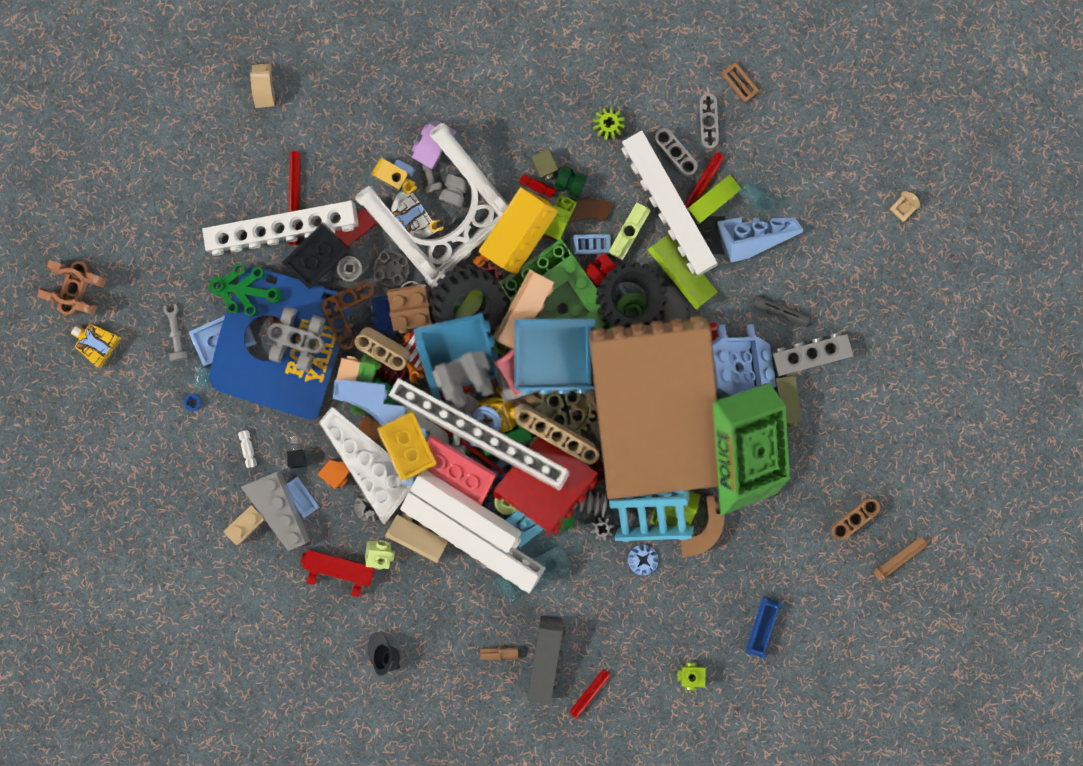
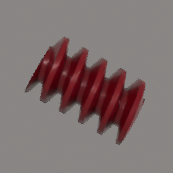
[376,361,410,386]

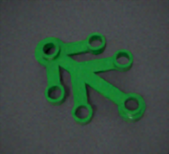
[209,264,283,317]

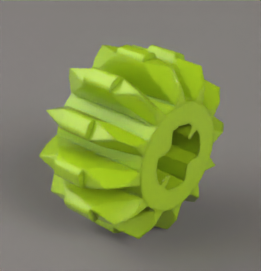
[593,107,625,140]

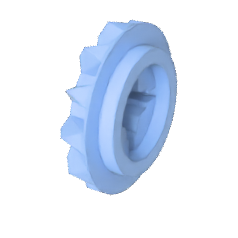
[472,405,502,432]
[628,545,659,575]

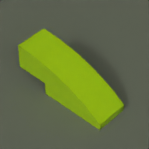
[687,175,741,224]

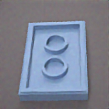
[189,316,257,367]

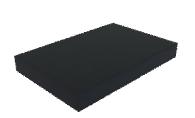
[282,222,351,290]

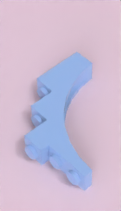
[333,379,428,486]

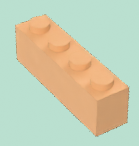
[493,269,554,349]

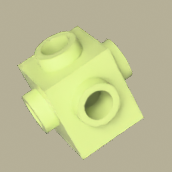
[365,540,395,569]

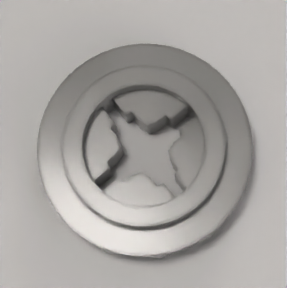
[354,493,379,522]

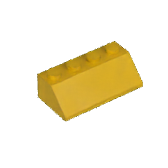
[479,187,558,275]

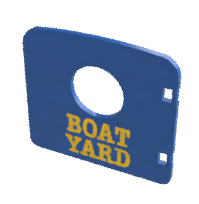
[209,267,353,420]

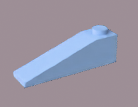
[717,218,803,262]

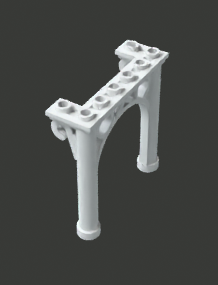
[355,123,509,289]

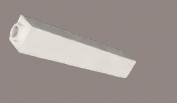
[410,470,522,553]

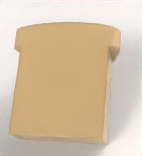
[889,191,920,222]

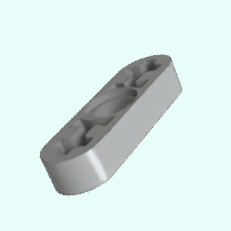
[699,93,719,149]

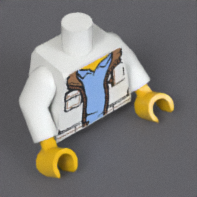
[391,180,443,239]

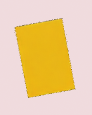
[377,411,437,481]

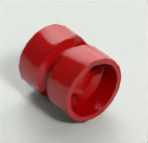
[584,253,617,288]

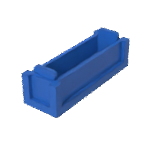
[745,597,782,659]

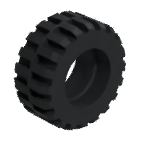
[429,265,507,334]

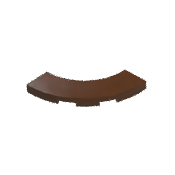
[543,199,613,241]

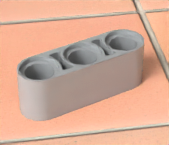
[655,128,697,177]

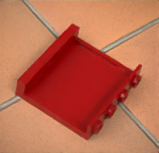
[494,437,598,538]

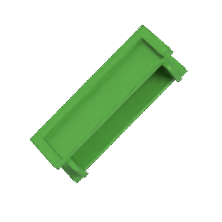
[350,354,381,416]

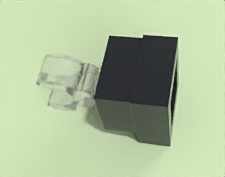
[287,436,307,469]

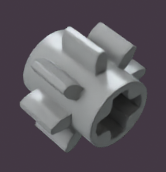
[590,517,614,541]

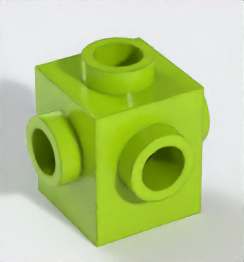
[677,662,706,690]

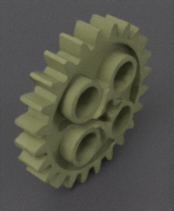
[533,390,595,437]

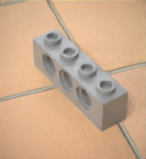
[772,332,853,376]

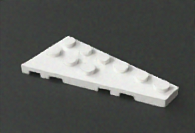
[319,407,417,524]

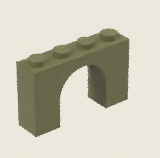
[719,376,802,427]

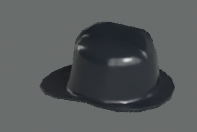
[367,632,400,676]

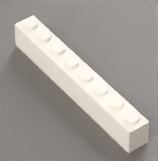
[621,131,718,277]
[400,491,546,593]

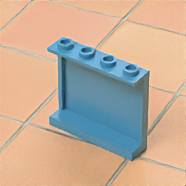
[414,313,500,399]
[514,319,595,394]

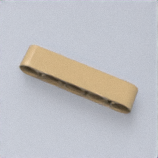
[514,404,599,464]

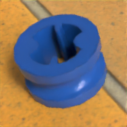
[183,394,202,411]

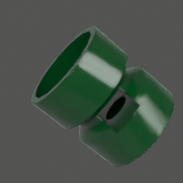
[554,165,588,198]

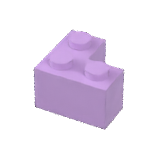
[412,120,457,169]

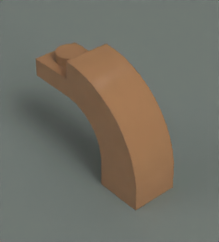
[680,495,724,557]

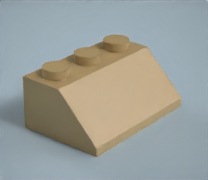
[385,513,449,563]

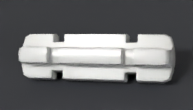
[238,430,257,468]

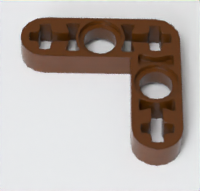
[322,281,375,350]

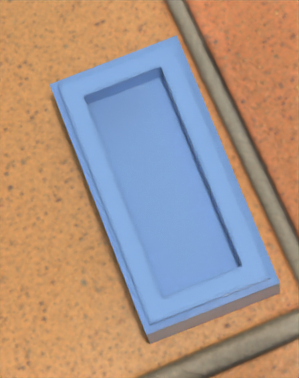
[287,476,319,518]

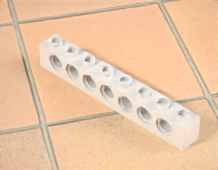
[202,201,359,256]

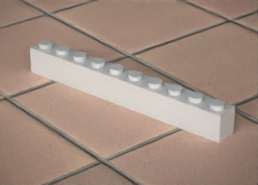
[389,378,569,491]

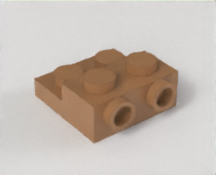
[387,284,433,333]

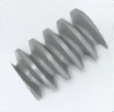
[573,490,608,518]

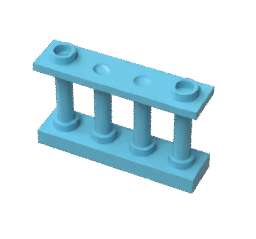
[609,490,694,542]

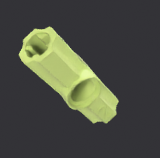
[608,202,651,261]

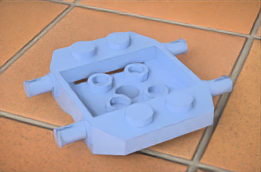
[711,324,776,398]

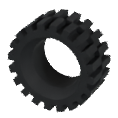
[595,262,668,328]

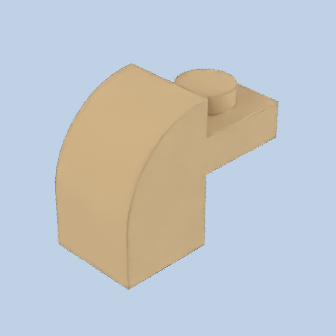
[250,64,274,108]

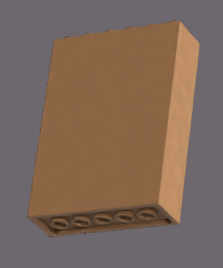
[588,316,719,499]

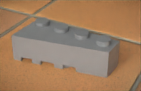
[241,470,310,551]

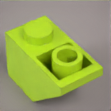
[544,195,577,240]

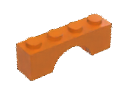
[317,415,382,489]

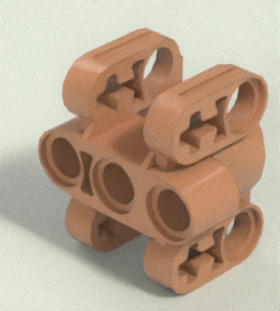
[37,260,107,316]

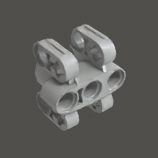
[268,306,326,372]
[432,351,494,408]

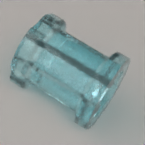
[192,366,211,388]

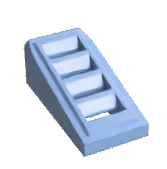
[570,234,611,255]

